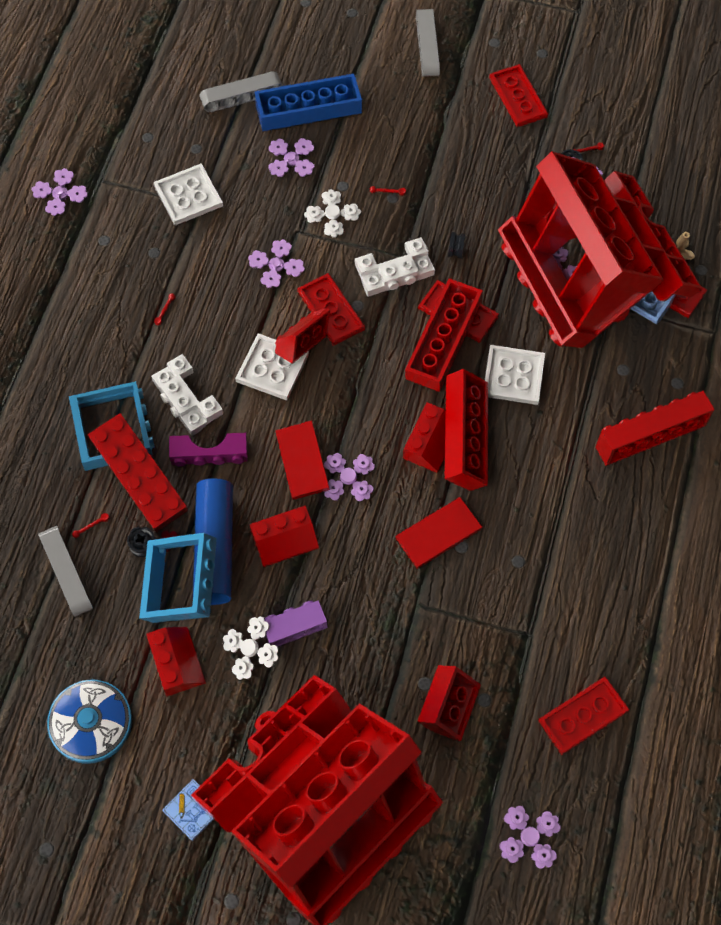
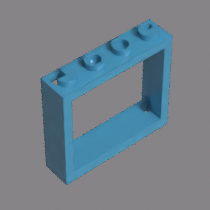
[69,381,155,471]
[139,533,217,623]

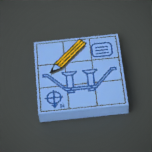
[162,779,214,841]

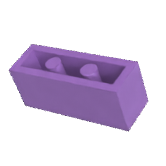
[265,600,327,647]

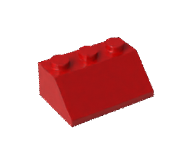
[275,307,330,364]
[403,402,446,473]
[249,506,319,567]
[146,627,206,697]
[417,665,481,741]

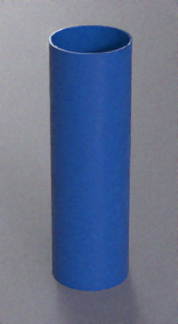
[193,479,233,605]

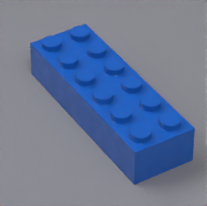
[254,74,362,131]

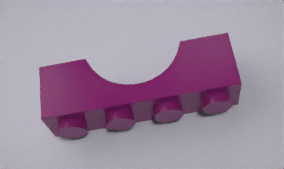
[169,433,248,466]

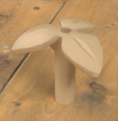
[676,232,695,260]

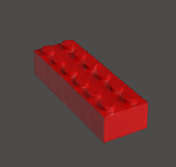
[405,278,483,392]
[444,369,488,491]
[596,391,715,466]
[88,413,188,533]

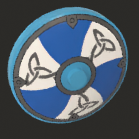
[47,680,132,763]

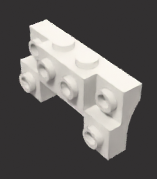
[355,237,435,297]
[152,354,223,436]

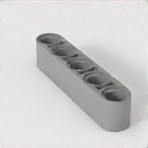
[416,9,440,77]
[200,72,283,112]
[38,525,93,617]

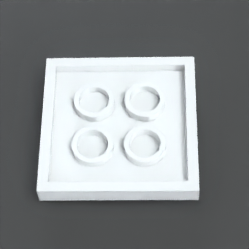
[153,164,223,225]
[235,334,309,400]
[485,345,545,405]

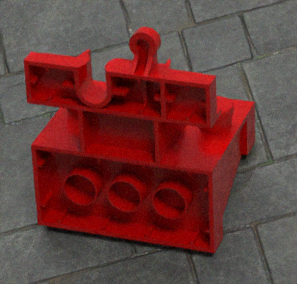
[498,151,702,348]
[191,675,443,925]

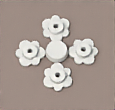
[304,189,361,238]
[223,617,279,680]

